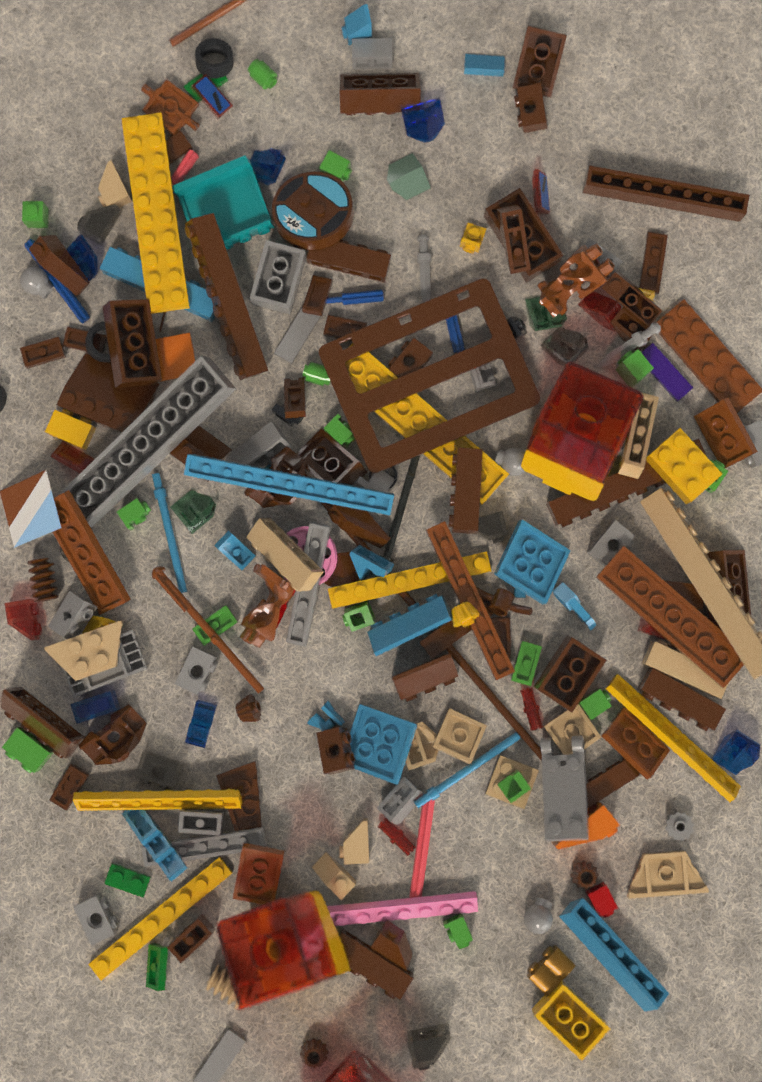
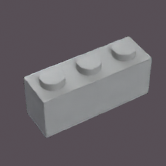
[224,421,291,468]

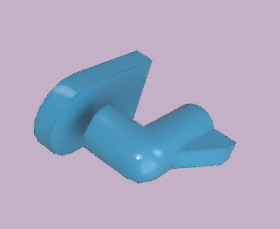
[307,700,344,731]

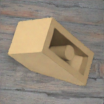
[98,160,132,212]
[339,818,369,864]
[312,852,356,900]

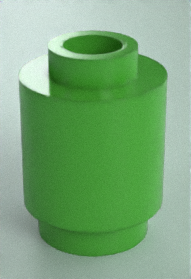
[248,59,277,90]
[302,361,330,386]

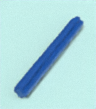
[24,239,90,323]

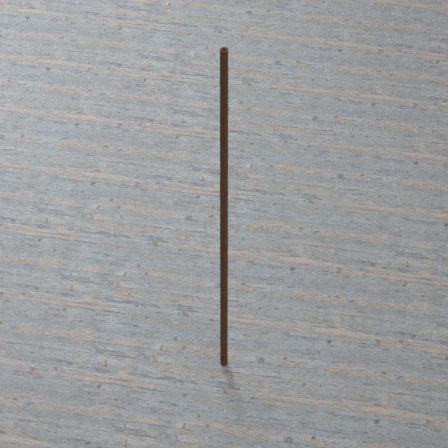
[304,473,542,761]

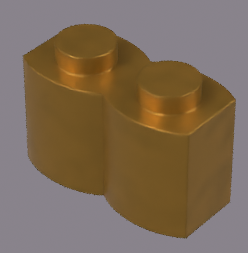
[527,945,576,996]

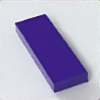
[641,343,693,402]

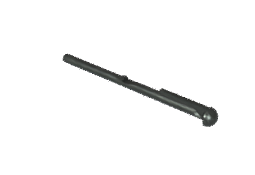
[379,455,420,563]

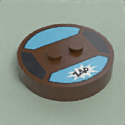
[272,171,354,250]

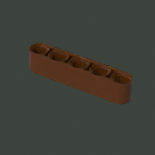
[586,757,640,809]

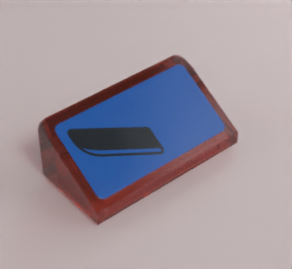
[191,74,233,119]
[532,169,550,214]

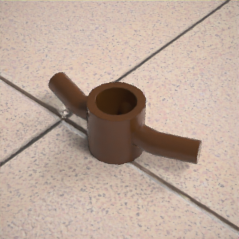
[476,586,533,617]

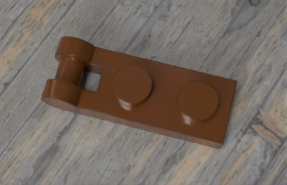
[284,377,306,418]

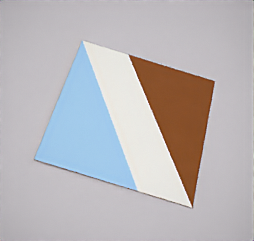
[0,470,61,548]

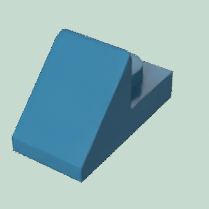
[214,530,256,570]
[350,545,394,580]

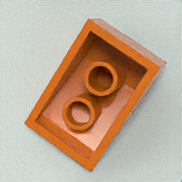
[551,802,620,850]

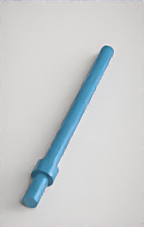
[152,473,188,593]
[414,732,521,808]

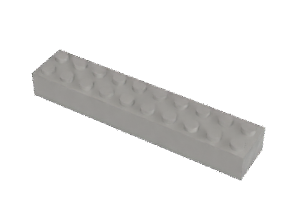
[59,356,236,527]

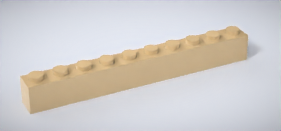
[640,488,762,679]

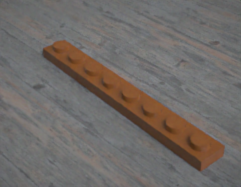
[425,521,515,680]

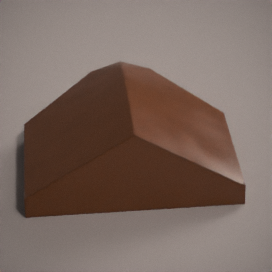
[322,552,362,587]

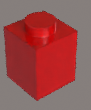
[585,882,618,918]

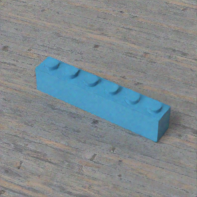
[100,247,215,322]
[559,898,670,1012]

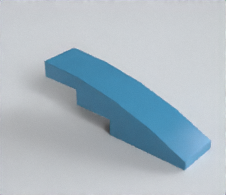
[122,810,188,882]

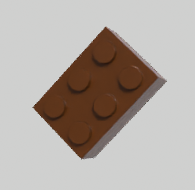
[533,635,607,713]

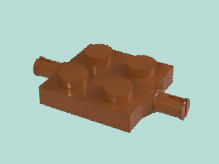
[141,79,200,136]

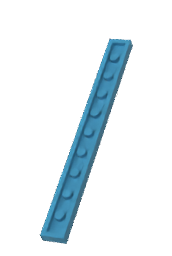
[184,453,394,515]

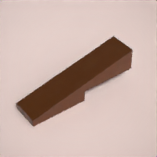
[419,599,493,659]

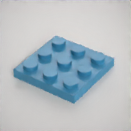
[494,520,571,605]
[350,704,418,784]

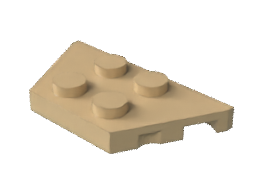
[44,621,123,681]
[627,850,709,899]

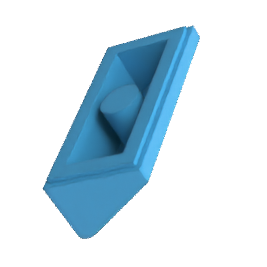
[464,54,505,77]

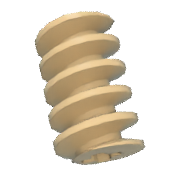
[206,965,253,1009]

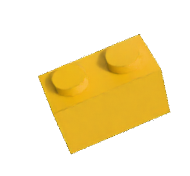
[45,409,96,450]

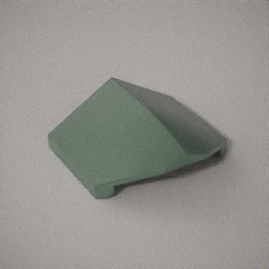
[387,153,431,200]

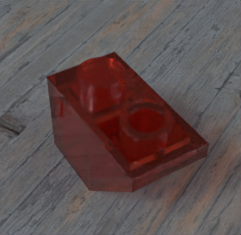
[578,291,622,332]
[4,599,42,641]

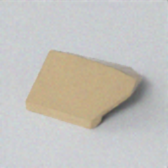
[406,722,439,770]

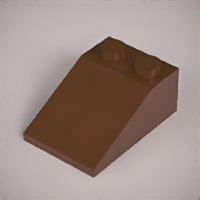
[513,25,567,97]
[296,428,367,485]

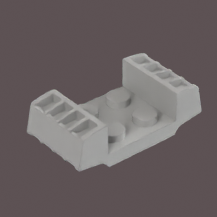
[62,630,147,698]

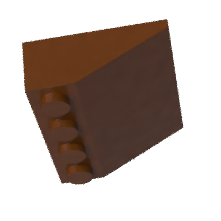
[56,353,160,433]
[1,687,85,759]

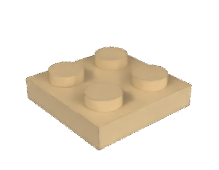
[543,704,601,755]
[432,708,487,764]
[485,755,539,809]

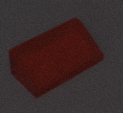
[50,441,95,473]

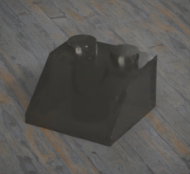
[407,1023,451,1070]

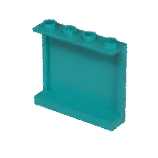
[172,155,275,250]

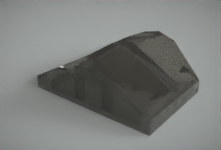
[541,327,589,367]

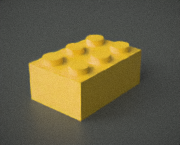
[646,428,722,504]
[532,980,610,1061]

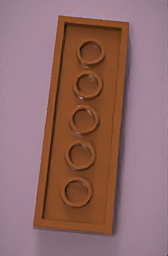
[656,299,762,413]
[53,490,131,615]

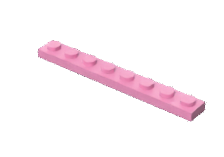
[327,891,478,926]

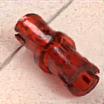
[520,687,543,731]
[377,817,416,856]

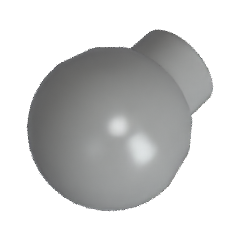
[20,267,54,299]
[495,448,525,476]
[524,898,553,934]

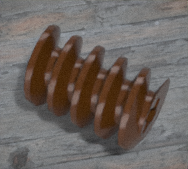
[27,558,59,602]

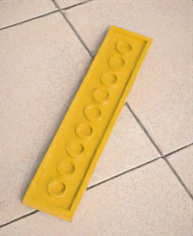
[121,113,190,314]
[345,343,509,505]

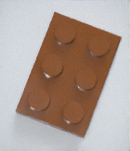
[694,397,758,468]
[602,707,670,780]
[233,843,285,906]

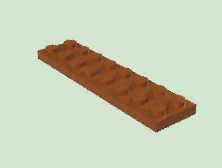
[596,546,744,688]

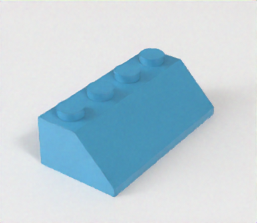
[367,593,452,656]

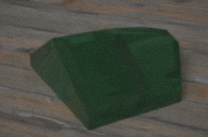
[525,297,567,331]
[170,490,216,534]

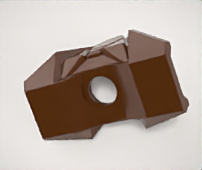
[244,446,306,508]
[79,704,147,765]

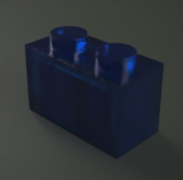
[70,690,121,724]

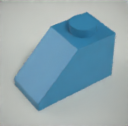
[341,4,372,45]

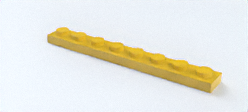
[327,551,491,609]
[606,674,741,802]
[72,789,242,811]
[88,856,233,981]

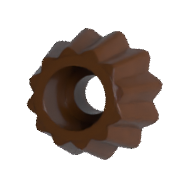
[235,694,261,722]
[570,861,599,890]
[300,1038,329,1068]

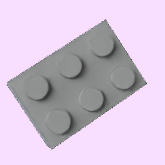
[250,240,307,315]

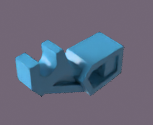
[552,582,597,631]

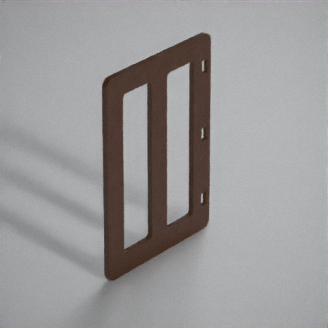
[319,278,540,473]

